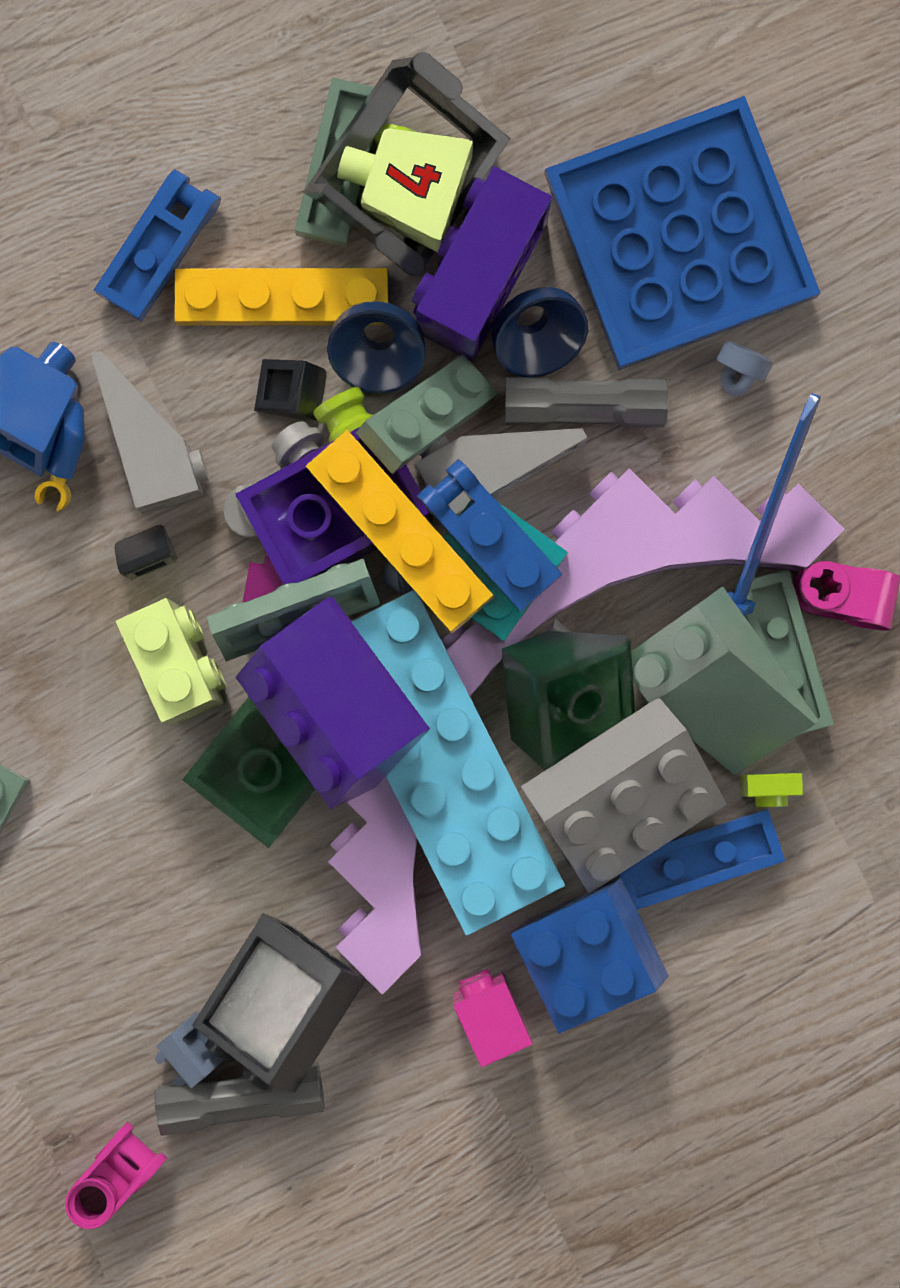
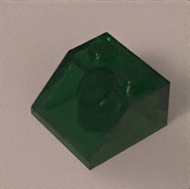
[501,631,635,769]
[182,697,316,848]

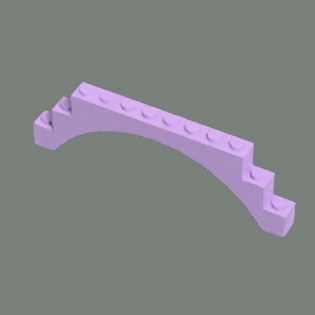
[328,468,845,995]

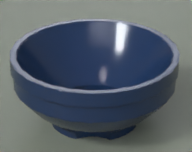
[491,287,589,377]
[327,301,426,393]

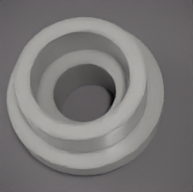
[272,421,324,469]

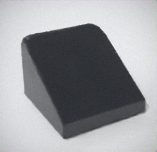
[254,359,326,421]
[114,525,178,580]

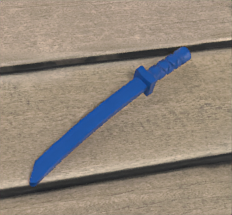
[728,393,821,617]

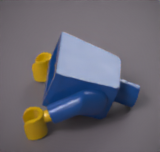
[0,342,85,512]

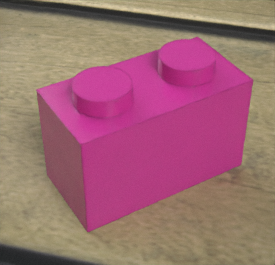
[453,968,533,1068]

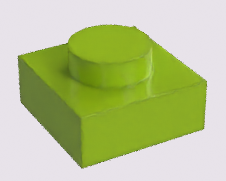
[740,773,803,807]

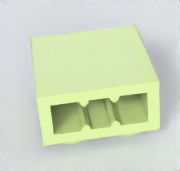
[116,598,227,725]

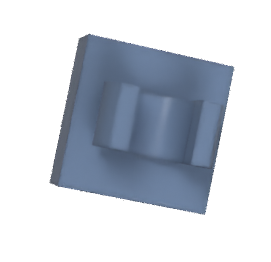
[155,1012,224,1088]

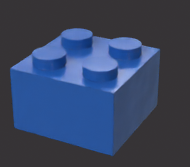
[510,877,669,1034]

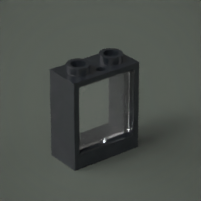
[192,913,366,1092]

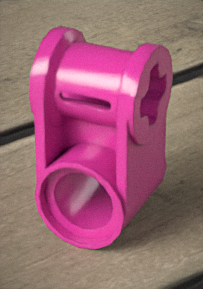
[792,561,900,631]
[65,1121,168,1229]

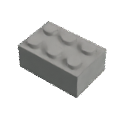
[521,697,727,894]

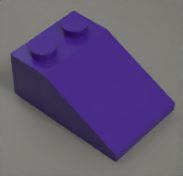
[235,426,433,585]

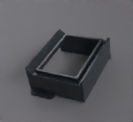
[303,52,511,276]

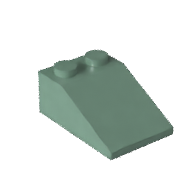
[618,586,819,775]

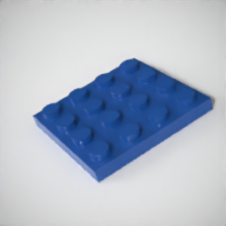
[544,96,821,371]

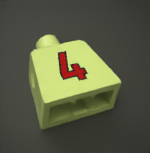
[337,129,473,252]

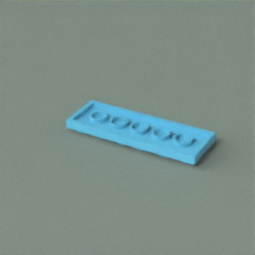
[351,590,565,936]

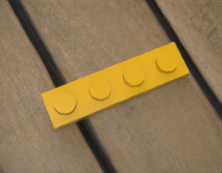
[175,268,388,326]
[306,430,494,634]

